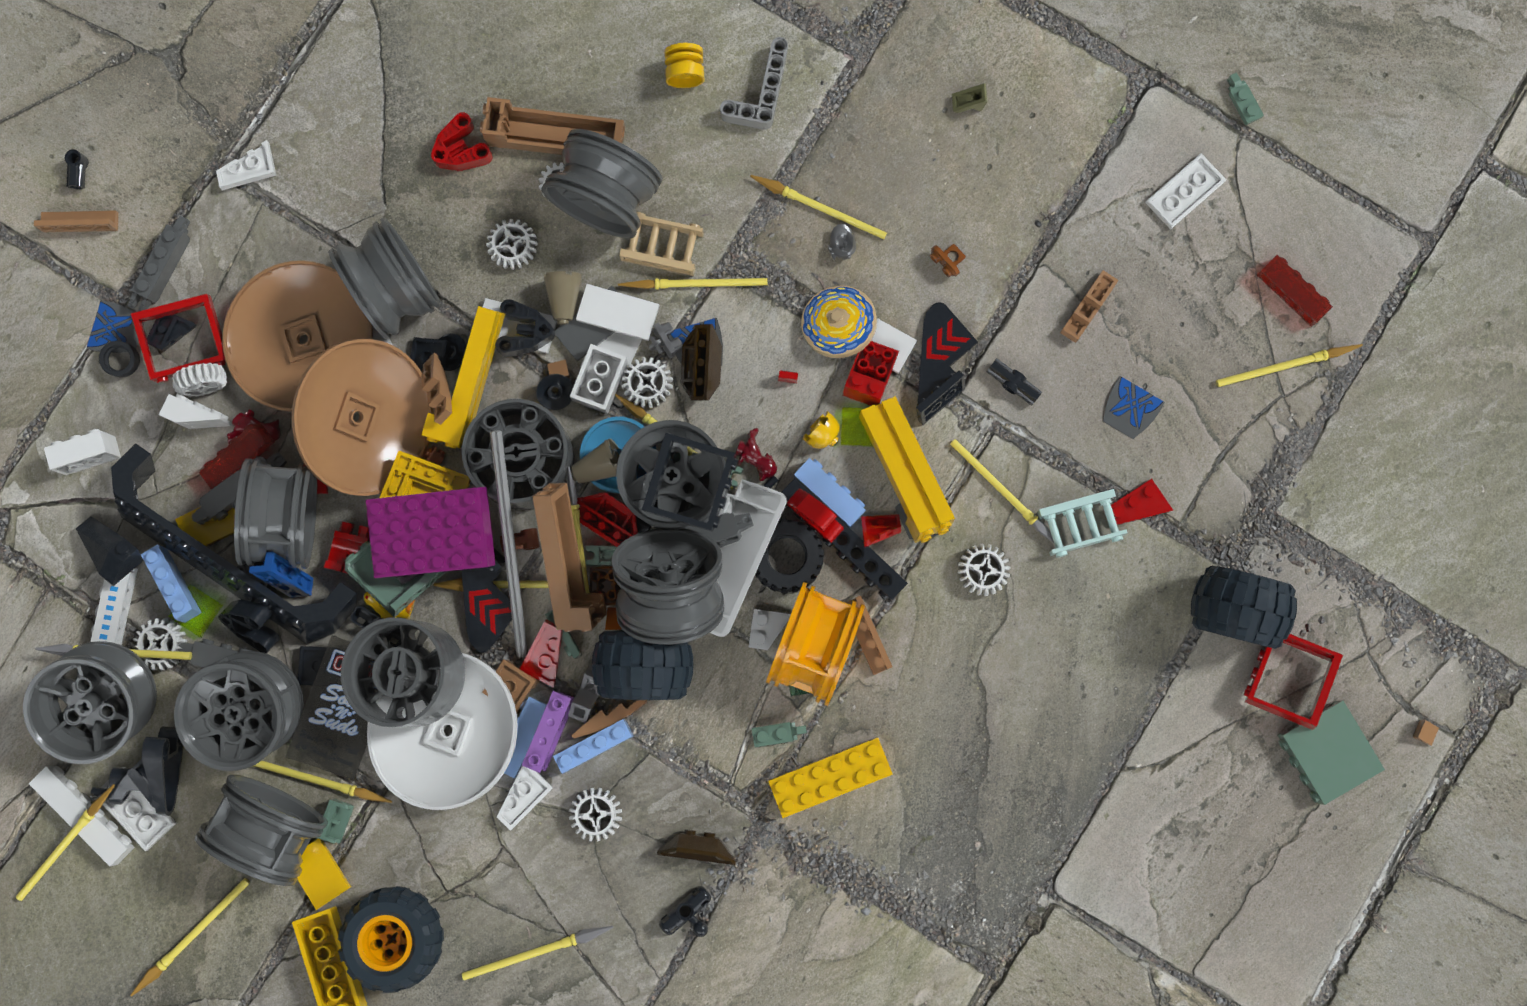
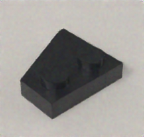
[146,314,196,351]

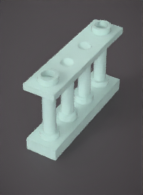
[1037,489,1128,558]

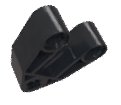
[495,299,555,357]
[218,599,280,654]

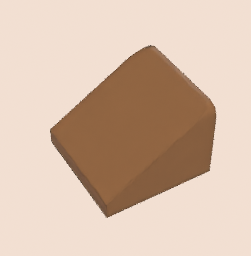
[547,359,570,378]
[1413,720,1439,746]

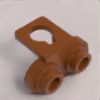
[929,244,966,277]

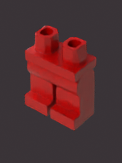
[324,521,370,573]

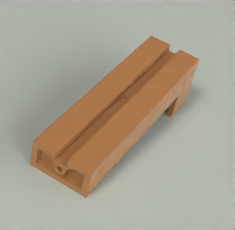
[480,97,625,155]
[532,483,607,632]

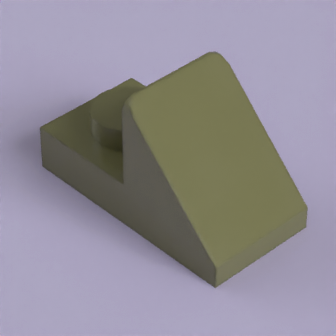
[952,83,988,113]

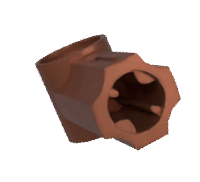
[500,528,540,553]

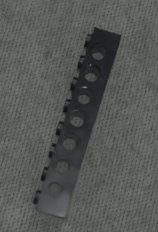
[781,477,908,601]

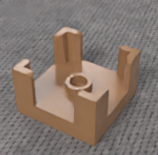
[482,659,539,714]

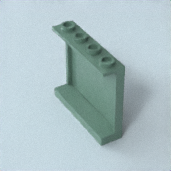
[344,541,447,617]
[1277,700,1385,805]

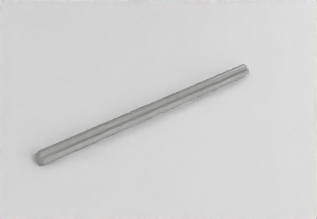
[490,430,528,658]

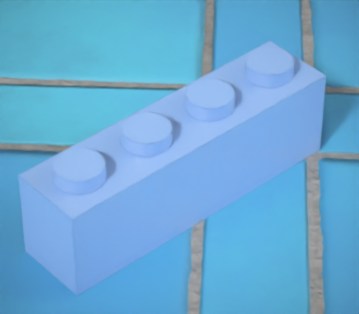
[794,458,866,528]
[141,544,202,623]
[504,697,547,778]
[553,719,634,774]

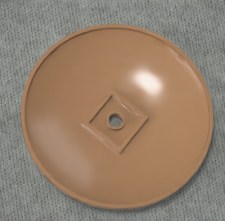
[223,261,373,412]
[292,339,434,496]

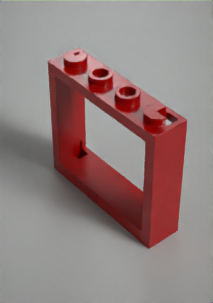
[131,294,226,383]
[1243,634,1343,730]

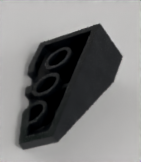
[76,516,144,586]

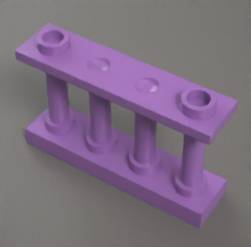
[522,691,574,773]

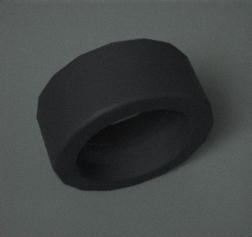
[99,341,140,378]

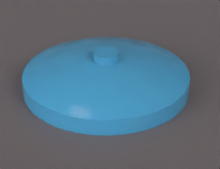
[580,417,657,494]

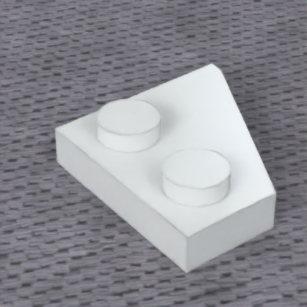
[749,609,791,650]

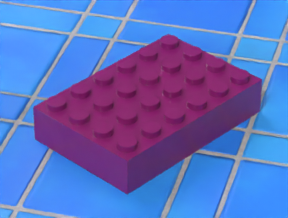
[366,487,495,578]

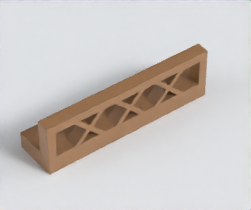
[34,211,118,232]
[846,595,893,675]

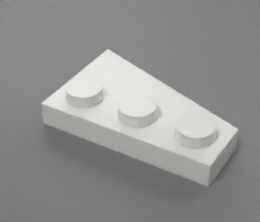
[216,140,276,190]
[497,766,553,831]

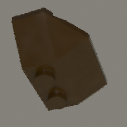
[680,324,722,401]
[657,829,736,865]

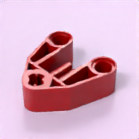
[431,112,493,171]
[786,488,844,543]

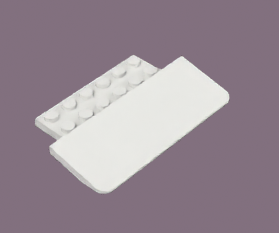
[687,479,787,637]

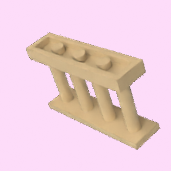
[619,212,704,276]

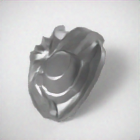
[828,224,856,260]

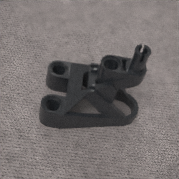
[90,726,184,816]

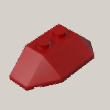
[577,492,638,547]

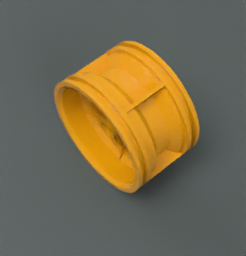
[766,582,865,706]

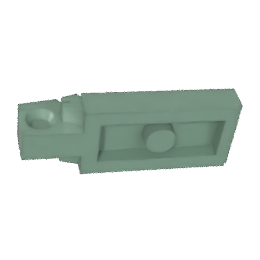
[1227,72,1264,125]
[545,610,582,659]
[752,722,807,748]

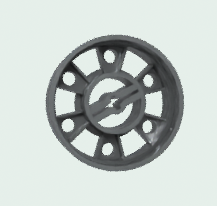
[462,399,574,510]
[341,617,465,727]

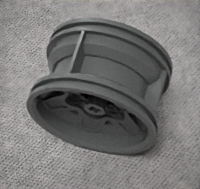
[234,458,317,569]
[174,651,304,771]
[195,775,328,886]

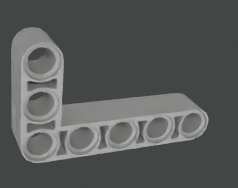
[720,37,788,129]

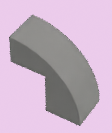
[568,665,599,723]

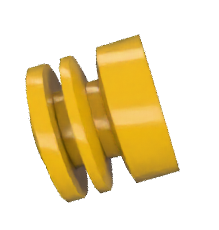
[664,43,705,88]

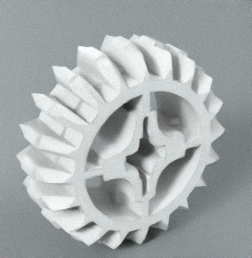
[486,219,538,270]
[622,357,673,408]
[172,363,227,397]
[958,544,1010,596]
[132,618,188,670]
[569,788,622,841]

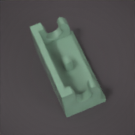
[315,799,355,844]

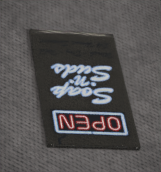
[286,635,382,780]

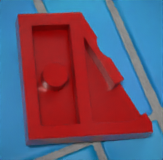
[861,514,901,547]

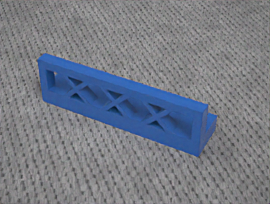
[249,552,314,598]

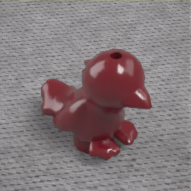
[227,409,281,445]
[735,428,777,481]

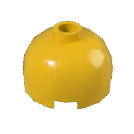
[802,411,840,449]

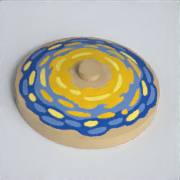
[801,286,877,358]

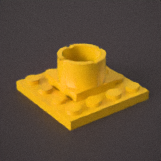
[379,451,471,498]

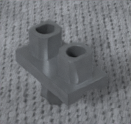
[649,322,683,359]

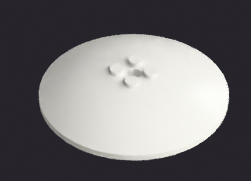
[367,653,518,810]

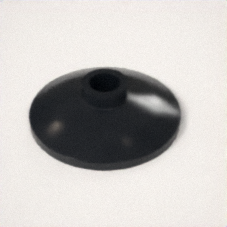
[439,333,467,371]
[536,374,574,410]

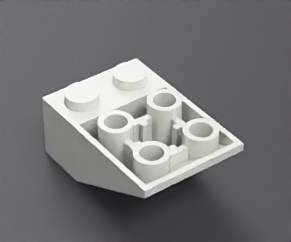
[159,394,233,429]

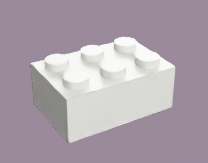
[570,344,628,414]
[44,429,121,475]

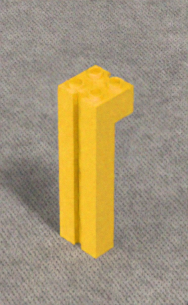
[422,306,505,449]
[859,396,955,543]

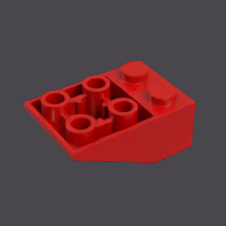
[842,341,899,406]

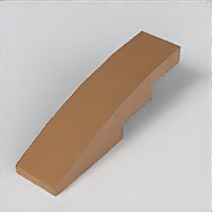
[1060,270,1119,343]
[422,353,452,425]
[571,700,648,738]

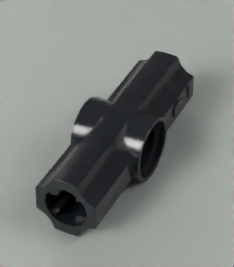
[986,358,1042,406]

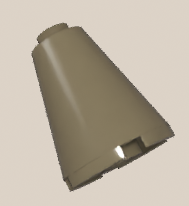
[544,271,582,325]
[571,438,620,483]

